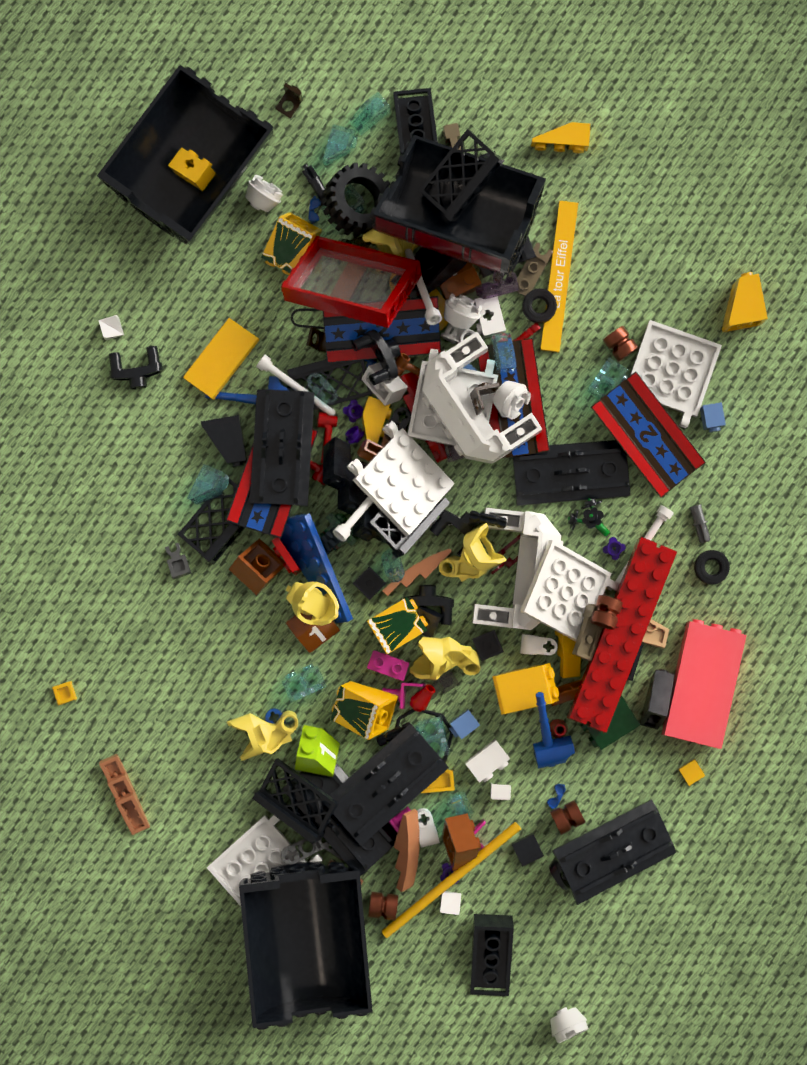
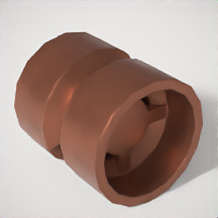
[603,326,639,362]
[590,595,623,630]
[550,800,585,835]
[368,892,399,921]

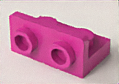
[367,650,409,681]

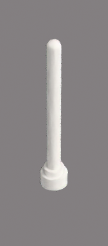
[405,249,442,325]
[256,354,336,416]
[333,497,373,542]
[615,505,674,584]

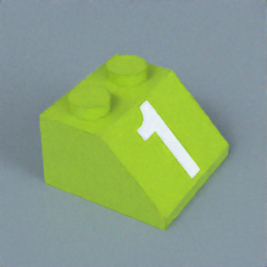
[295,725,340,777]

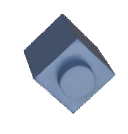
[700,402,726,433]
[449,709,480,739]

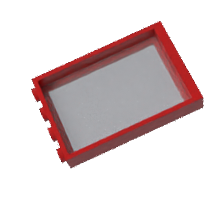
[281,236,422,328]

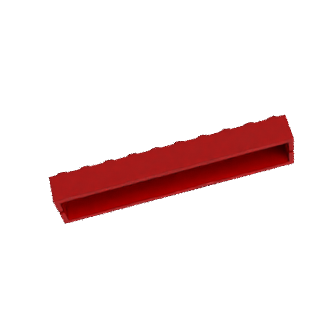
[567,537,677,733]

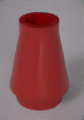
[410,684,435,712]
[549,719,568,738]

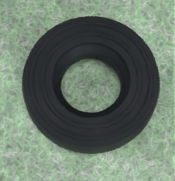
[522,288,557,323]
[694,550,730,585]

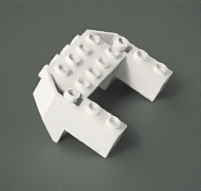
[422,332,542,464]
[472,508,563,630]

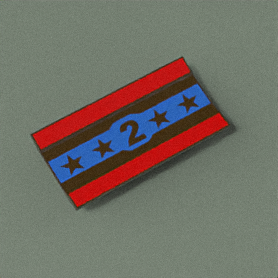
[477,338,550,459]
[590,372,706,498]

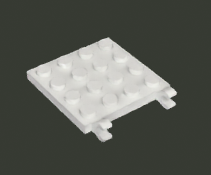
[630,320,722,428]
[407,348,498,446]
[347,421,455,536]
[520,540,619,641]
[207,815,323,906]

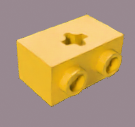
[168,147,216,192]

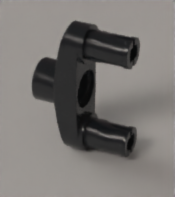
[351,329,401,386]
[109,346,163,390]
[429,509,483,557]
[400,585,454,625]

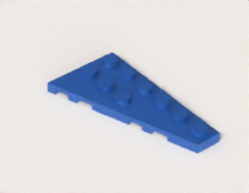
[280,513,353,623]

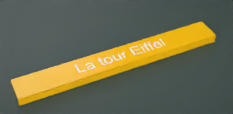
[540,201,578,353]

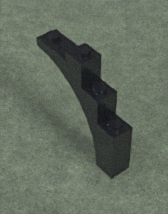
[322,437,404,544]

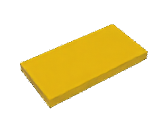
[183,318,259,400]

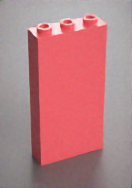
[661,619,747,749]

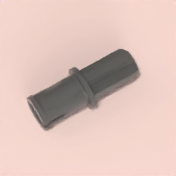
[689,504,710,543]

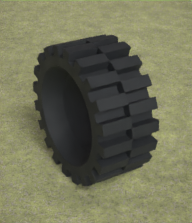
[322,163,391,237]

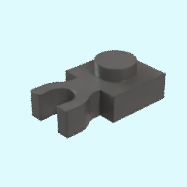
[165,543,192,580]

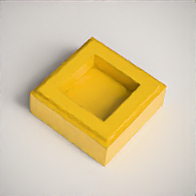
[52,681,77,705]
[678,759,705,786]

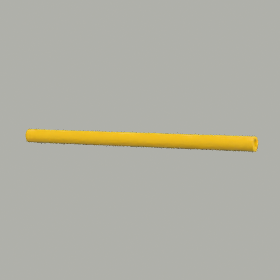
[381,822,521,938]

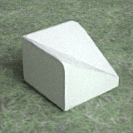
[98,315,124,341]
[490,783,511,800]
[440,891,461,915]

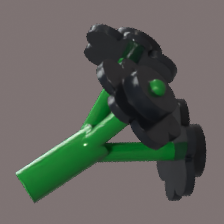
[568,498,610,536]

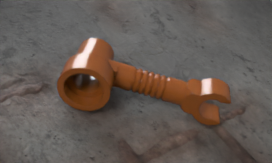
[395,353,421,376]

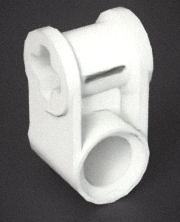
[440,322,475,345]
[520,634,558,655]
[417,808,440,848]

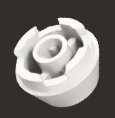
[245,175,283,212]
[444,294,482,329]
[493,381,531,420]
[550,1007,589,1043]

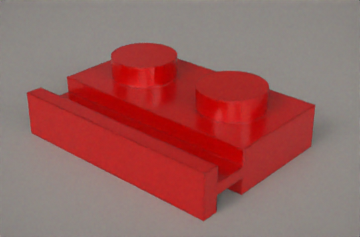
[272,537,302,576]

